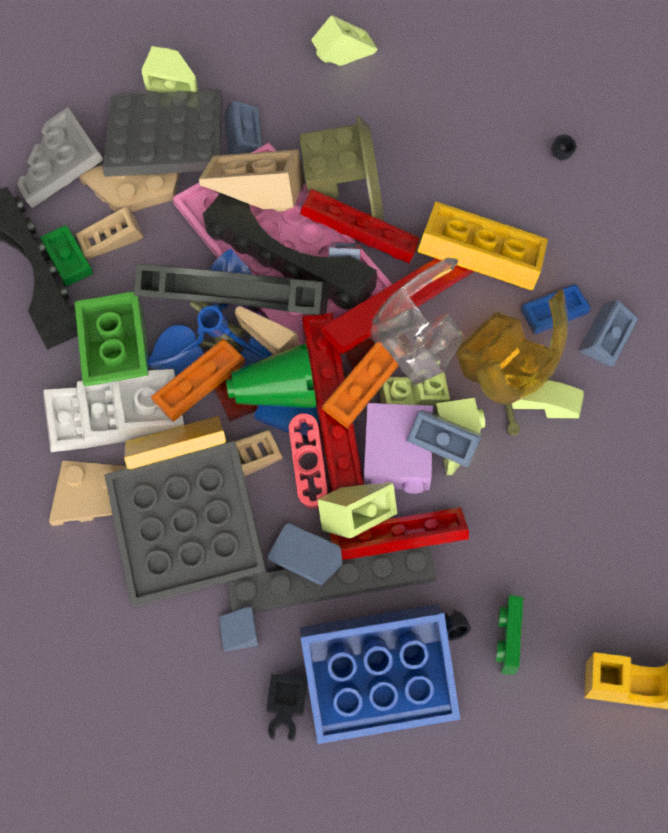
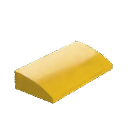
[418,201,548,291]

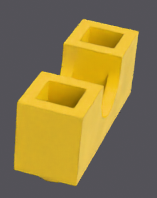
[584,652,668,709]

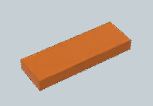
[322,337,406,429]
[151,338,246,422]

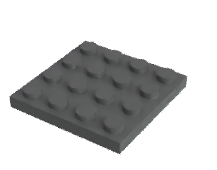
[102,89,222,177]
[104,441,267,607]

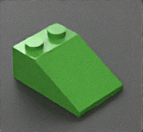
[75,291,148,387]

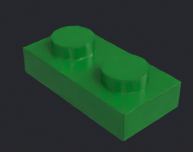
[40,225,93,287]
[495,595,523,675]

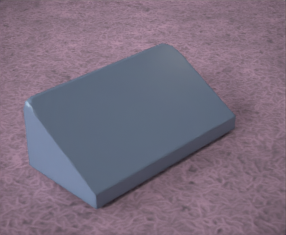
[225,100,262,155]
[579,300,638,367]
[407,410,483,467]
[268,523,343,586]

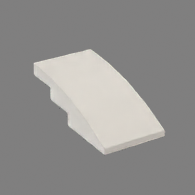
[43,369,184,452]

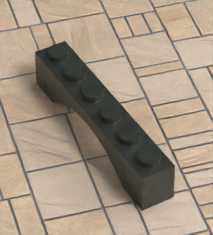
[0,187,78,350]
[202,193,377,310]
[134,263,329,315]

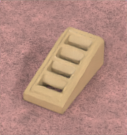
[75,206,144,260]
[235,306,299,355]
[235,430,283,476]

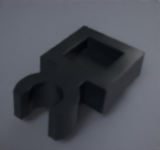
[266,674,308,742]

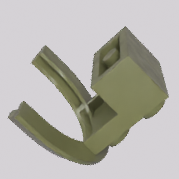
[299,116,384,221]

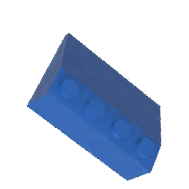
[300,604,460,744]

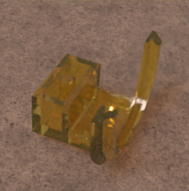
[455,289,568,404]

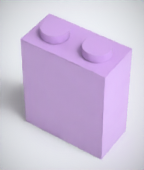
[364,403,433,494]

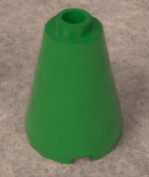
[226,343,316,408]

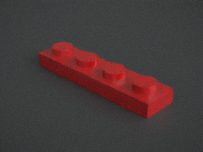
[300,189,420,264]
[329,507,469,560]

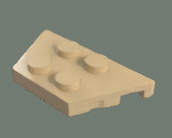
[79,165,181,212]

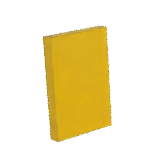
[124,416,226,469]

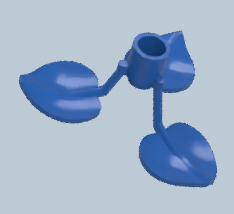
[148,249,273,376]

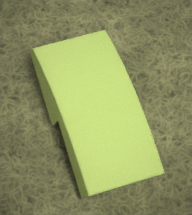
[379,371,450,406]
[511,378,584,418]

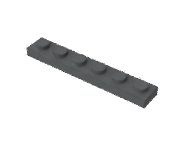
[228,546,436,612]

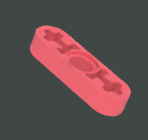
[289,414,329,509]

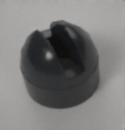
[551,134,576,161]
[444,610,471,641]

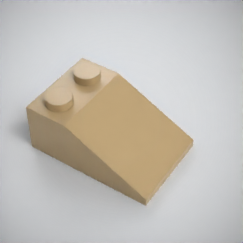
[199,149,304,212]

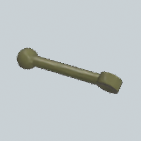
[497,374,520,436]

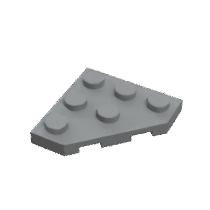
[17,107,103,208]

